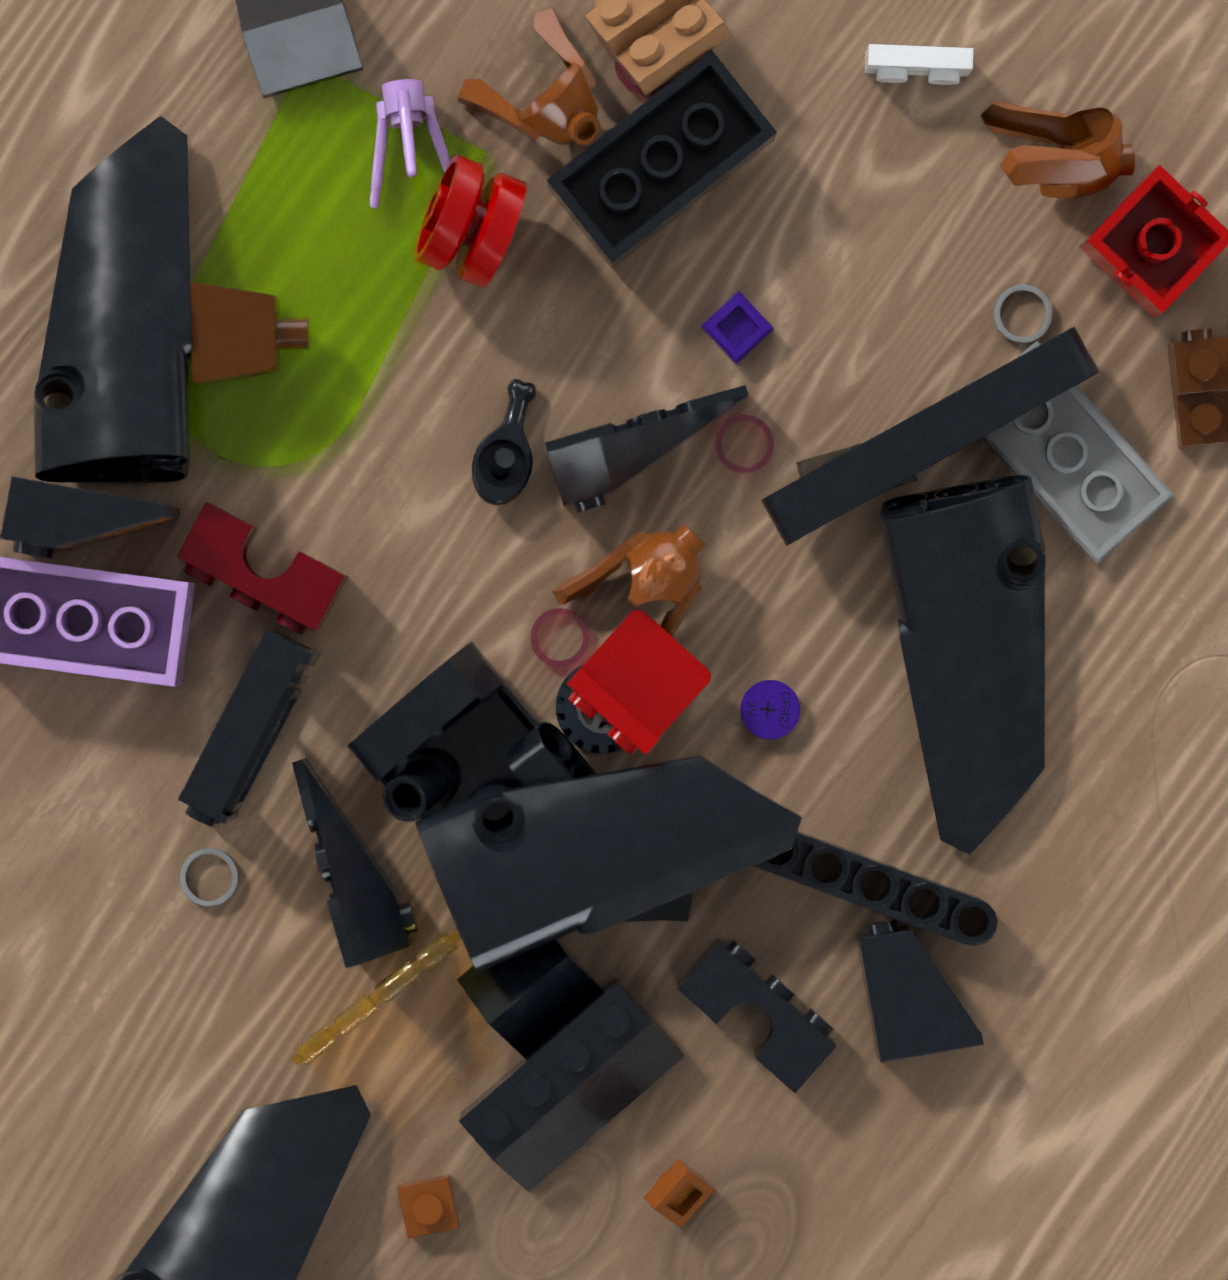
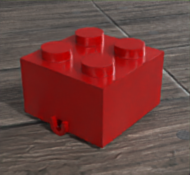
[1079,165,1228,319]

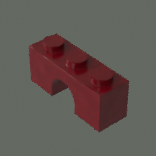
[177,502,348,635]

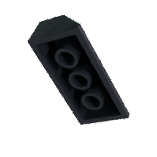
[459,977,684,1192]

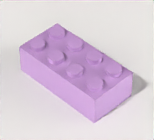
[0,557,196,687]

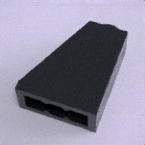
[856,919,984,1063]

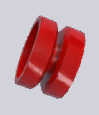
[414,155,526,288]

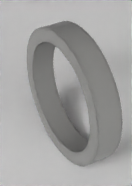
[993,284,1052,343]
[180,848,239,906]

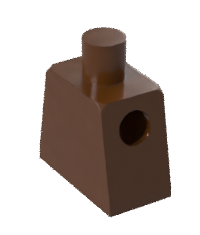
[191,283,310,386]

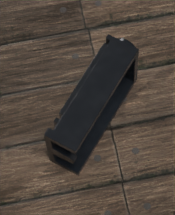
[178,630,321,827]

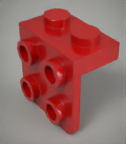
[567,610,711,755]

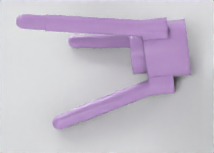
[369,79,451,209]

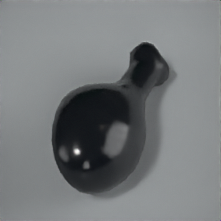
[472,379,536,506]

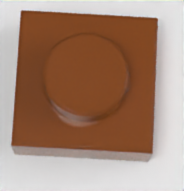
[643,1159,716,1228]
[397,1174,459,1239]

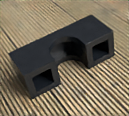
[677,938,837,1093]

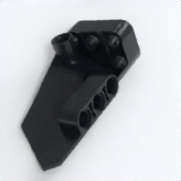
[34,116,191,483]
[880,475,1046,855]
[347,641,694,922]
[415,755,802,972]
[114,1085,371,1280]

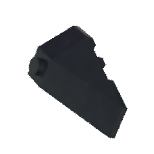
[545,385,748,513]
[292,758,418,968]

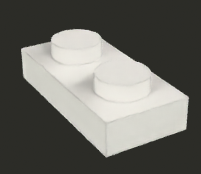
[864,44,973,85]

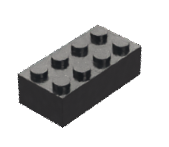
[547,50,777,269]

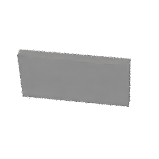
[982,341,1175,565]

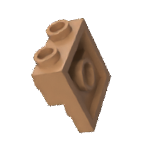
[584,0,732,96]

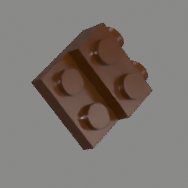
[1167,328,1228,448]

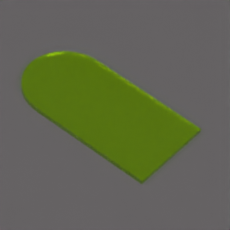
[188,77,487,467]

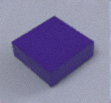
[701,291,774,365]

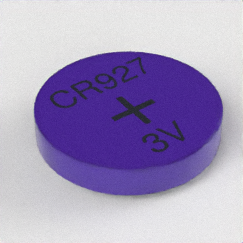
[740,680,800,739]

